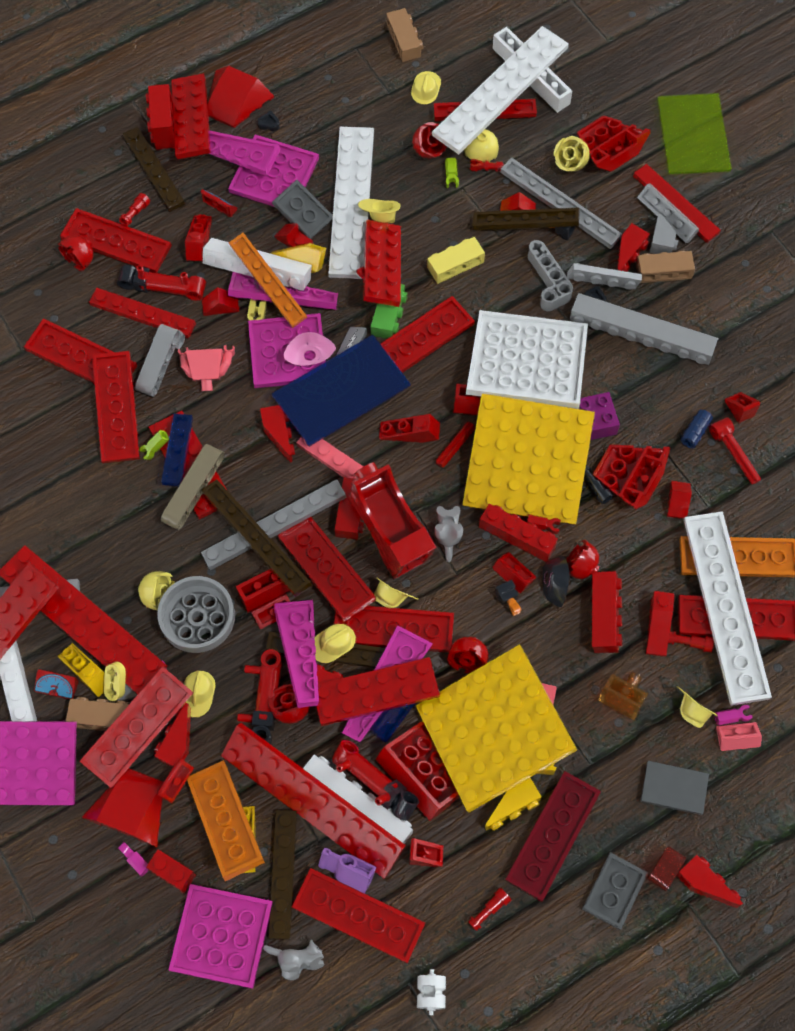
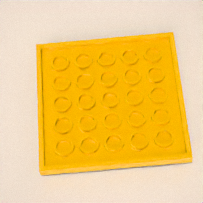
[462,394,595,525]
[416,644,577,812]

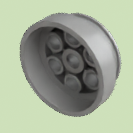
[157,576,235,653]

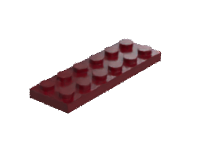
[505,771,601,902]

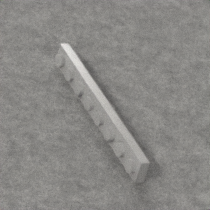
[500,158,622,249]
[201,480,347,570]

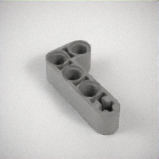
[528,240,573,311]
[135,324,185,397]

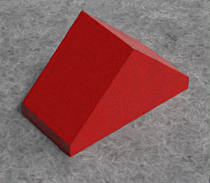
[500,192,536,211]
[202,287,240,316]
[725,392,760,423]
[667,481,692,519]
[410,838,444,867]

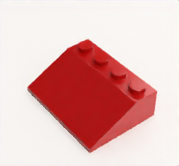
[376,721,460,821]

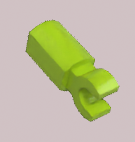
[445,158,459,188]
[140,430,170,460]

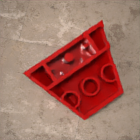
[207,66,274,128]
[577,115,650,172]
[593,445,670,510]
[82,768,164,848]

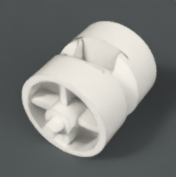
[417,970,446,1015]

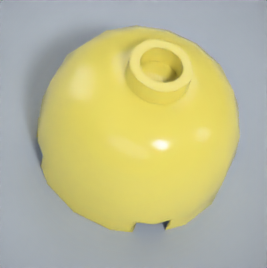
[464,129,499,162]
[554,136,589,172]
[138,571,175,611]

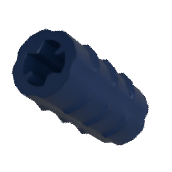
[681,409,713,449]

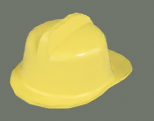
[411,71,441,104]
[358,199,401,223]
[374,578,418,608]
[315,624,355,663]
[182,671,215,717]
[676,686,718,728]

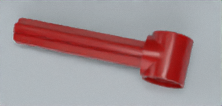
[709,417,761,485]

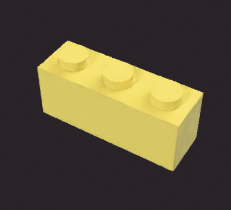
[427,237,485,284]

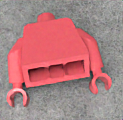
[178,345,235,392]

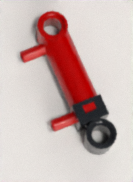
[117,265,206,301]
[237,649,282,744]
[332,740,419,821]

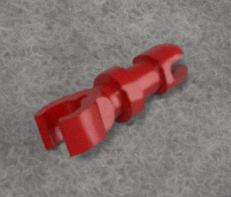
[470,159,504,171]

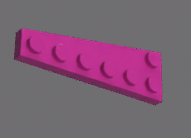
[209,131,281,175]
[228,272,338,310]
[274,600,319,708]
[342,625,433,743]

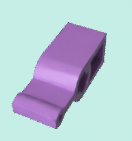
[318,848,376,894]

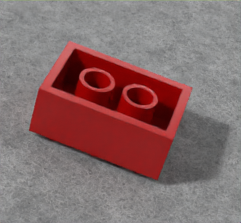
[146,84,175,150]

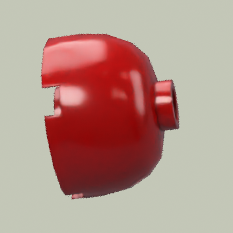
[412,122,447,159]
[58,235,94,271]
[566,540,600,579]
[447,637,488,674]
[268,684,310,724]

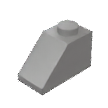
[650,214,678,254]

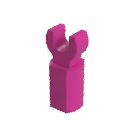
[714,705,753,725]
[118,842,149,877]

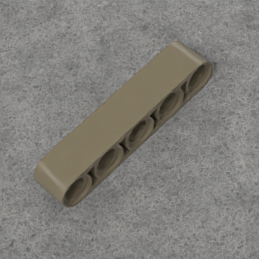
[161,444,224,530]

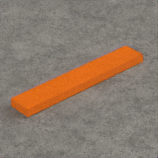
[228,233,307,328]

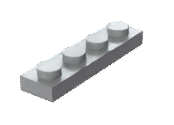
[637,184,699,243]
[567,263,642,290]

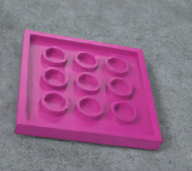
[228,134,319,206]
[248,313,326,388]
[0,721,77,805]
[169,884,273,989]

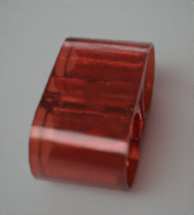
[648,846,686,891]

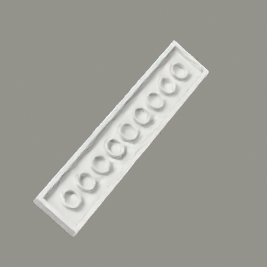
[432,26,569,155]
[329,127,374,279]
[683,512,772,706]

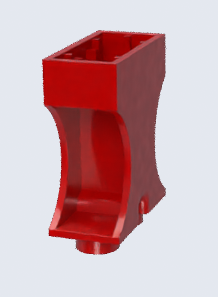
[348,462,437,580]

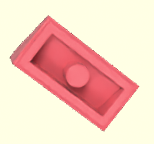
[716,722,762,751]

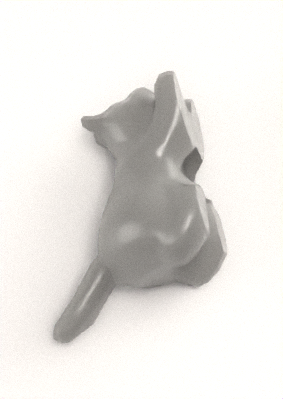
[434,506,463,562]
[263,940,324,980]

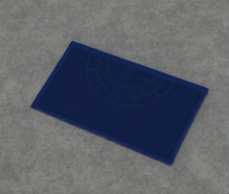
[272,335,411,447]

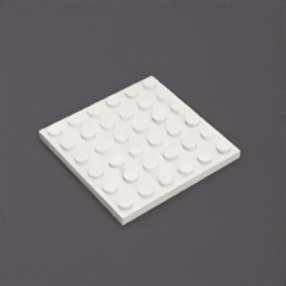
[466,310,588,409]

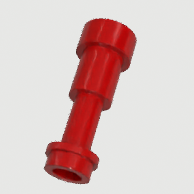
[119,193,150,226]
[668,631,714,653]
[468,887,511,931]

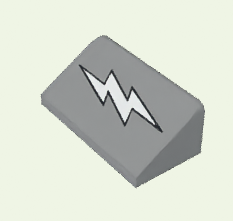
[336,327,367,359]

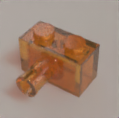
[599,672,648,720]

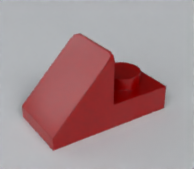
[275,223,313,248]

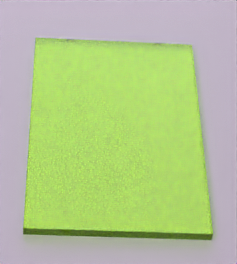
[658,93,732,174]

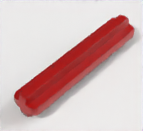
[436,422,475,468]

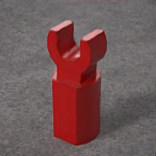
[527,514,561,534]

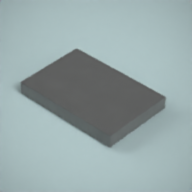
[272,180,333,239]
[641,761,709,815]
[582,852,648,930]

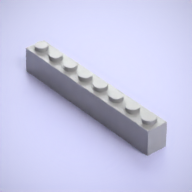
[570,293,718,365]

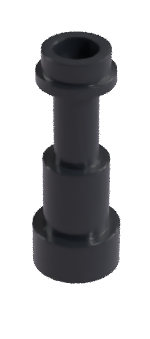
[584,465,614,505]

